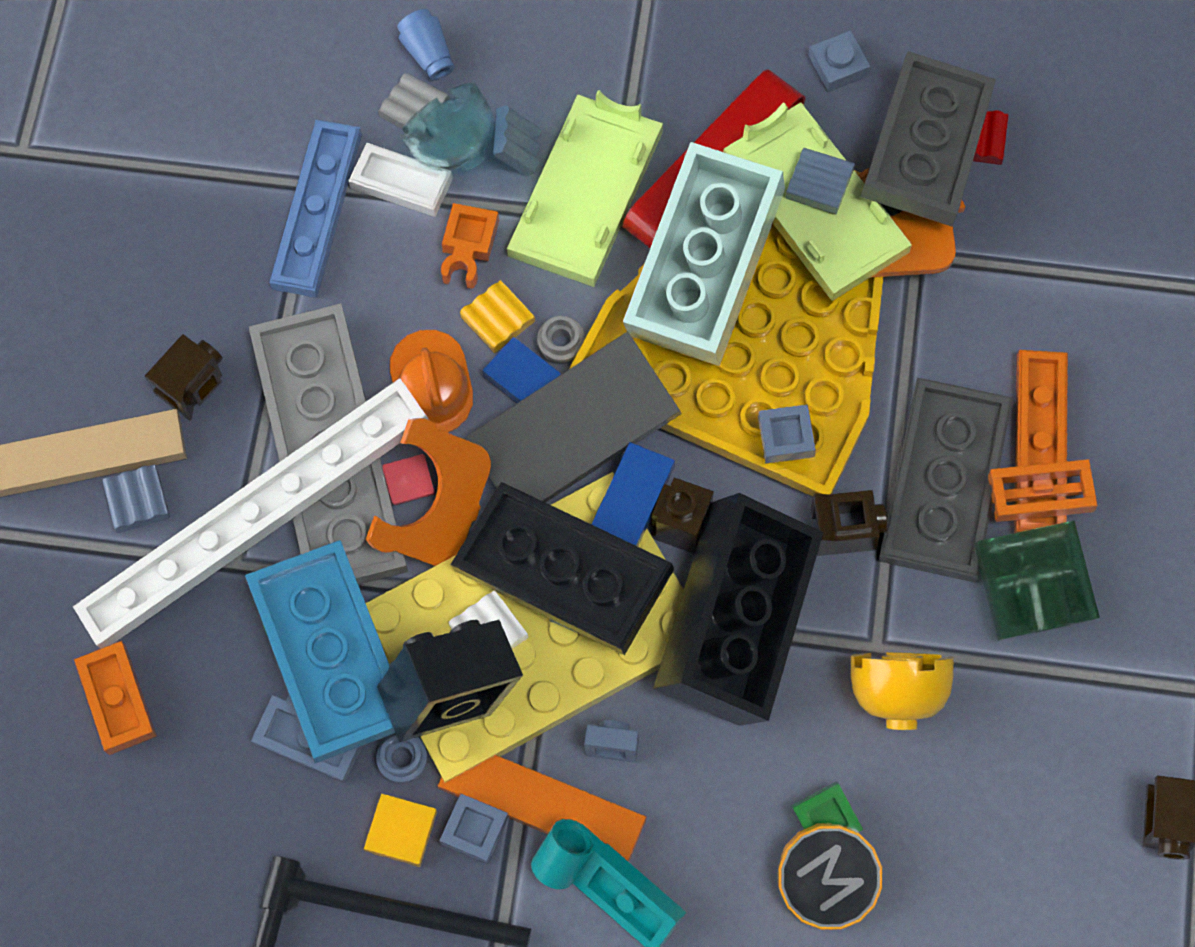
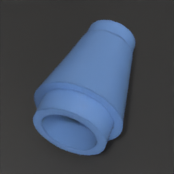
[397,9,455,81]

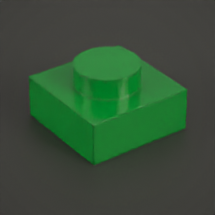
[791,781,863,832]

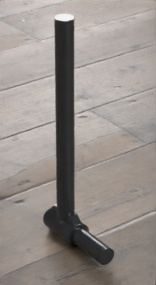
[253,856,532,947]

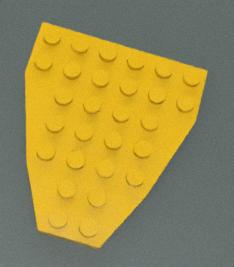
[569,170,883,497]

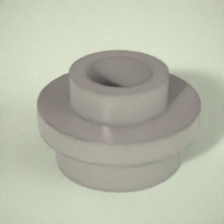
[537,316,585,363]

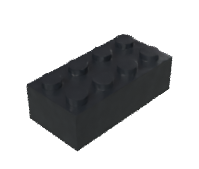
[653,493,824,726]

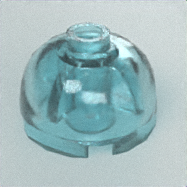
[400,83,495,172]

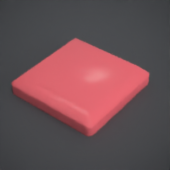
[382,454,435,505]

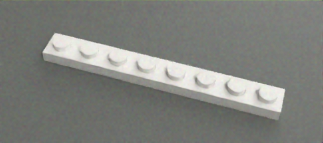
[73,378,429,649]

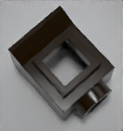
[145,334,223,421]
[651,477,714,554]
[811,490,887,556]
[1143,775,1195,860]

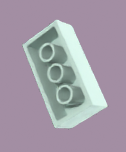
[623,142,785,366]

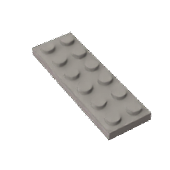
[249,303,408,585]

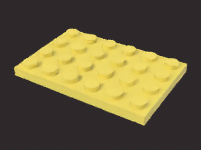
[365,472,684,783]

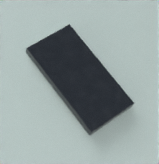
[450,482,674,656]

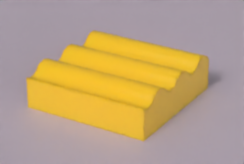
[460,280,535,354]
[364,793,437,867]

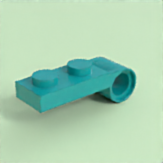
[531,819,687,947]

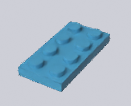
[245,540,395,764]

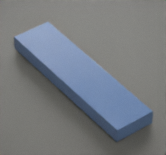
[269,120,362,298]

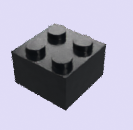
[377,619,523,742]

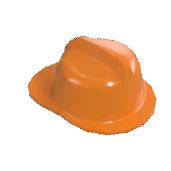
[390,330,473,433]

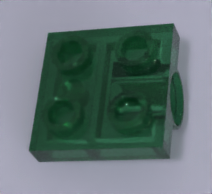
[974,520,1100,641]

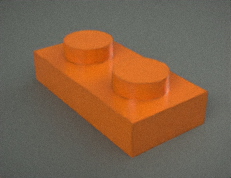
[74,641,157,755]

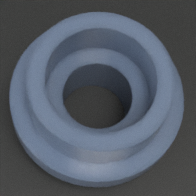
[376,733,428,784]

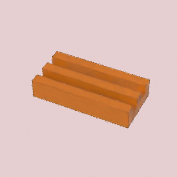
[988,459,1098,522]

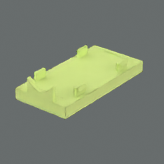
[507,90,663,287]
[723,102,912,301]

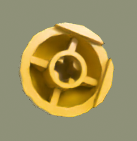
[851,652,954,730]

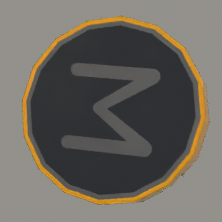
[777,823,882,930]

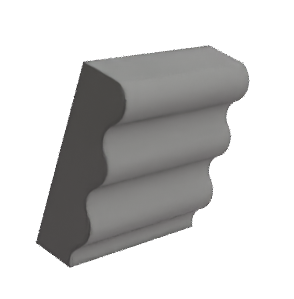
[378,72,450,140]

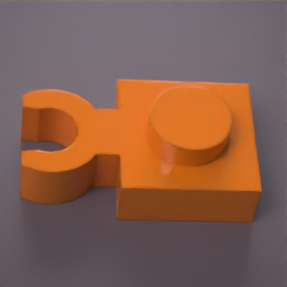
[441,203,500,289]

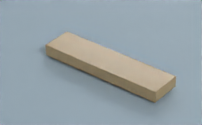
[0,409,187,497]

